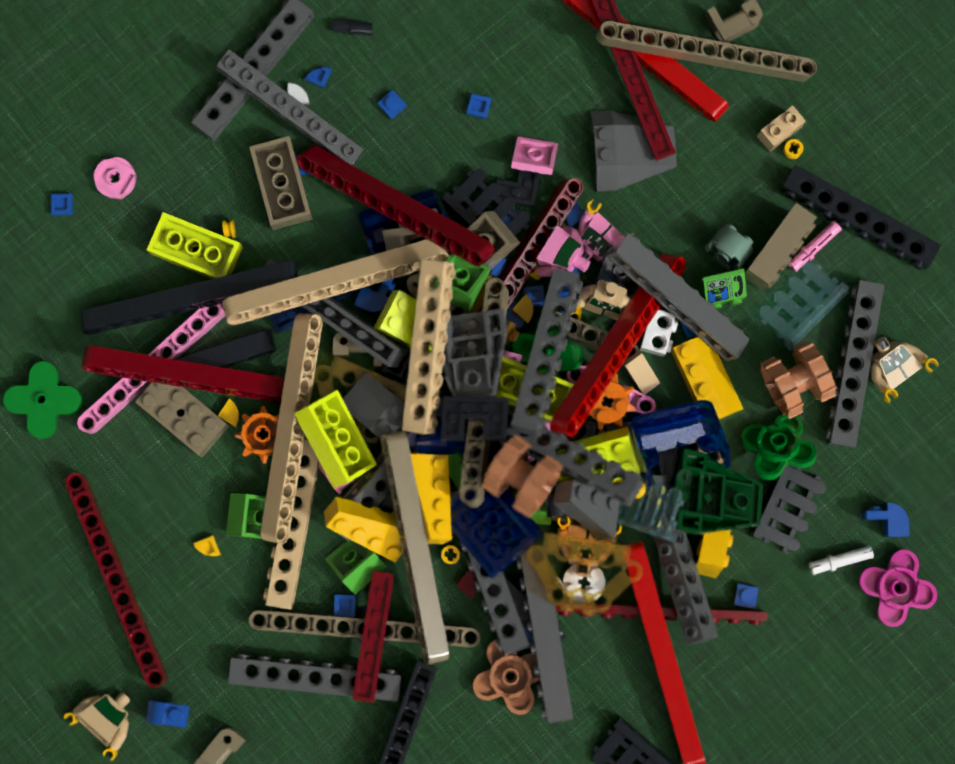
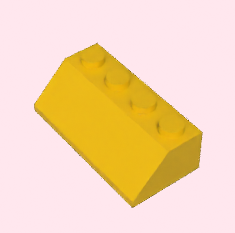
[671,337,743,426]

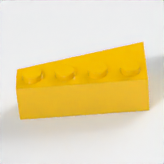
[411,454,452,544]
[324,497,403,562]
[696,530,733,579]

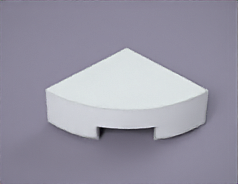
[288,83,309,104]

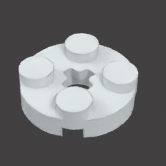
[563,564,605,604]

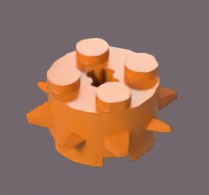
[588,374,636,430]
[235,406,279,464]

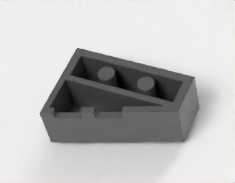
[553,481,620,540]

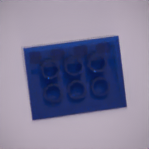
[450,471,544,579]

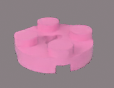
[94,157,137,199]

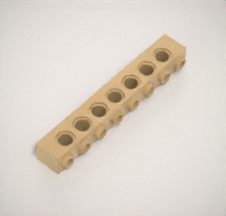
[402,259,455,434]
[263,439,319,610]

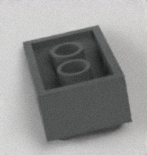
[343,373,405,440]

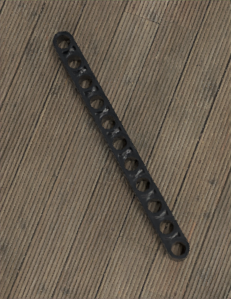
[80,261,298,334]

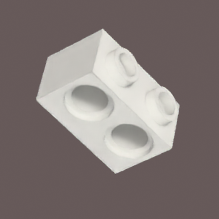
[640,310,678,357]

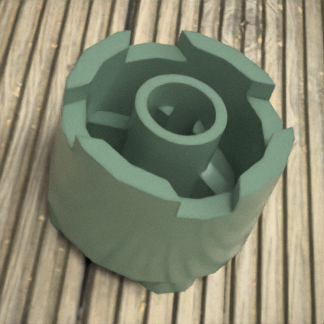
[705,223,754,271]

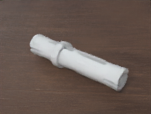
[809,545,874,575]

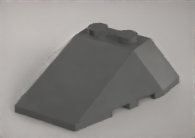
[591,110,677,192]
[430,309,507,397]

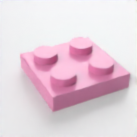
[511,137,558,175]

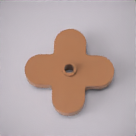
[473,639,540,715]

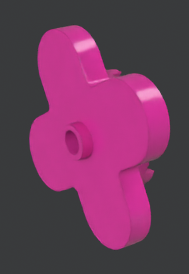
[859,550,937,627]

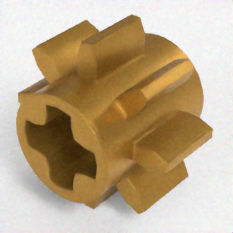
[505,319,520,345]

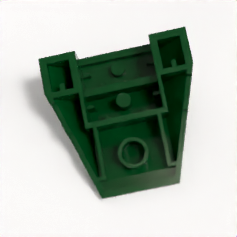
[671,449,763,535]

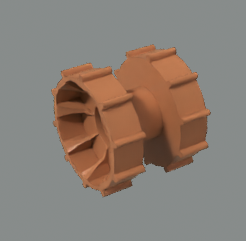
[760,340,837,419]
[482,435,563,518]

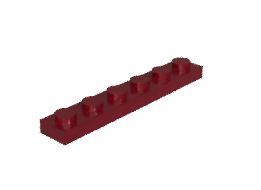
[353,571,395,703]

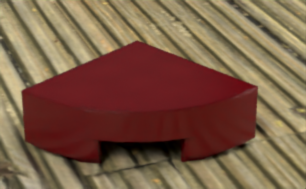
[456,569,477,599]

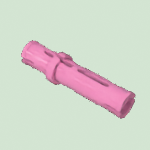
[788,221,842,272]

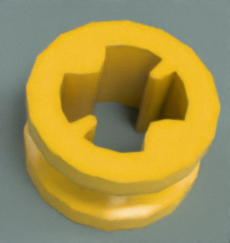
[783,139,803,159]
[222,219,236,238]
[441,545,460,564]

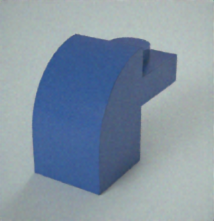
[354,278,396,315]
[862,502,910,537]
[145,699,190,728]

